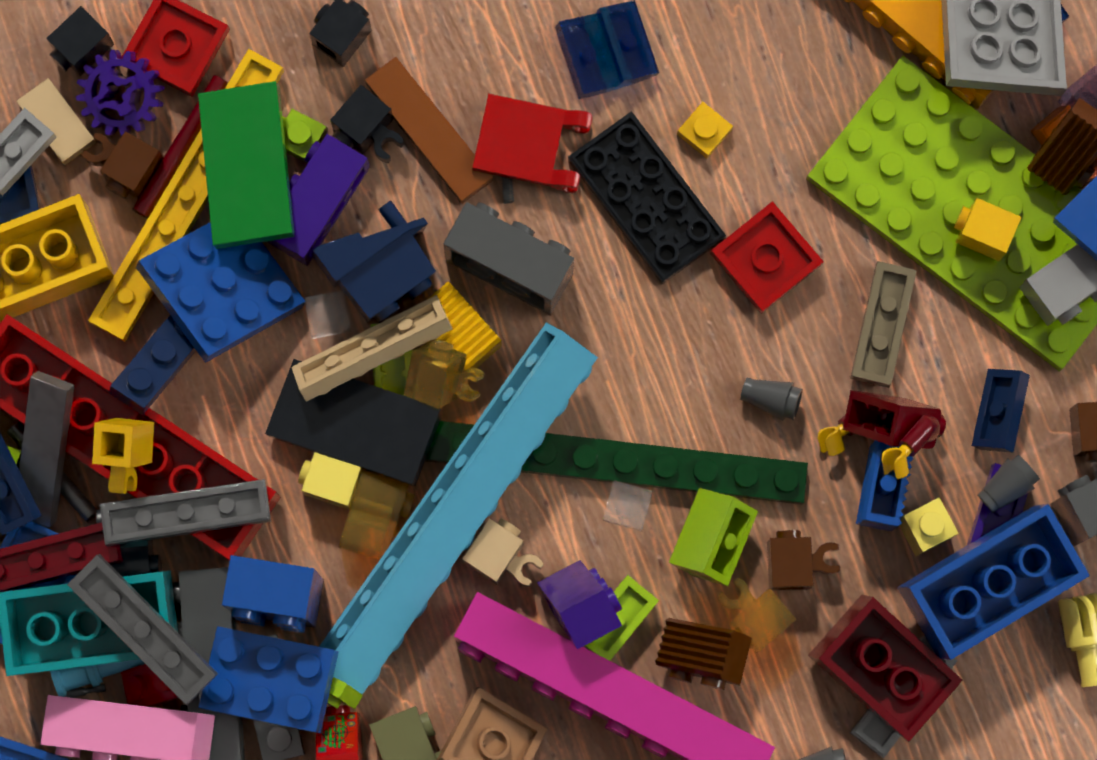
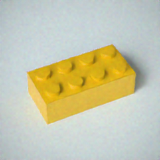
[0,194,114,323]

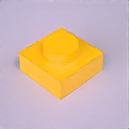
[677,101,733,159]

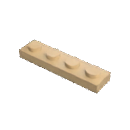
[291,295,453,402]

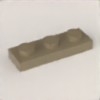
[850,261,917,388]

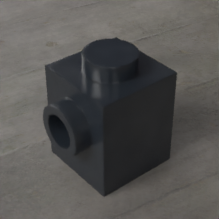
[309,0,372,67]
[46,6,114,76]

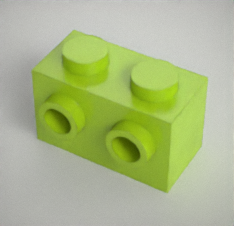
[669,488,758,586]

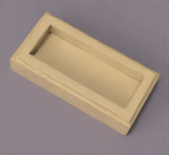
[16,78,97,166]

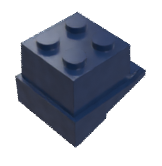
[312,201,436,323]

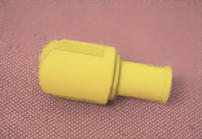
[1058,593,1097,687]

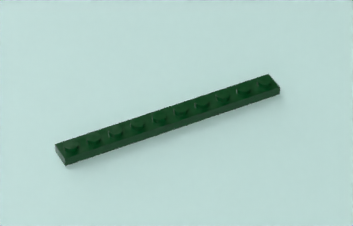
[425,421,808,505]

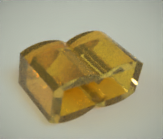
[339,469,415,561]

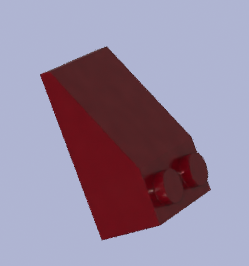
[808,595,963,742]

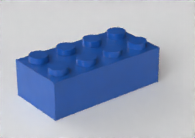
[897,504,1090,660]

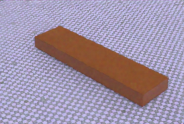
[365,57,493,204]

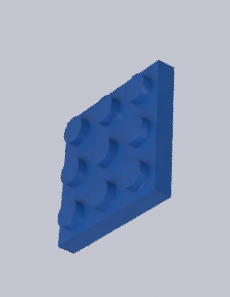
[136,222,306,363]

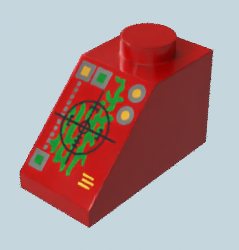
[316,705,364,760]

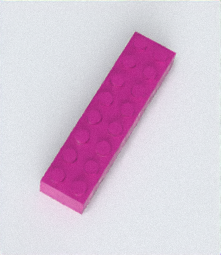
[454,592,775,760]

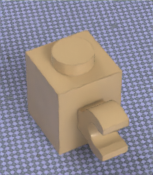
[462,518,543,587]

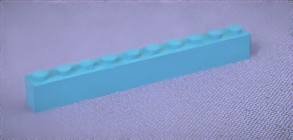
[319,322,598,694]

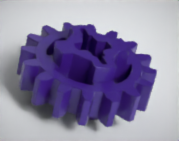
[76,50,164,136]

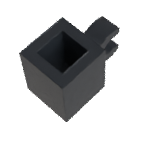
[330,85,404,163]

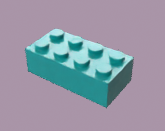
[0,570,178,676]

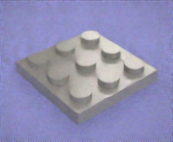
[941,0,1067,96]

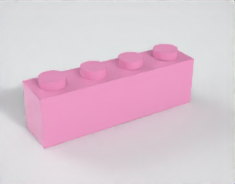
[40,695,215,760]

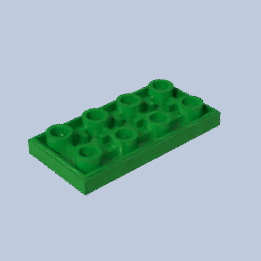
[198,81,295,249]

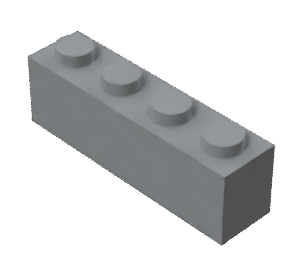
[1019,244,1097,326]

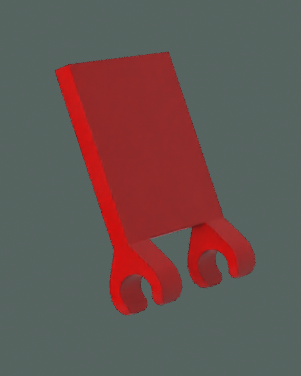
[472,93,593,194]

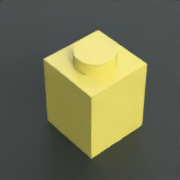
[298,452,363,510]
[899,497,959,557]

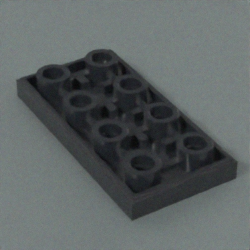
[568,111,726,284]
[265,359,444,487]

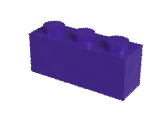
[267,134,370,266]
[537,560,622,649]

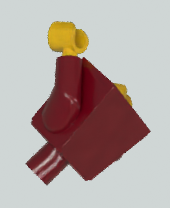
[818,390,946,479]

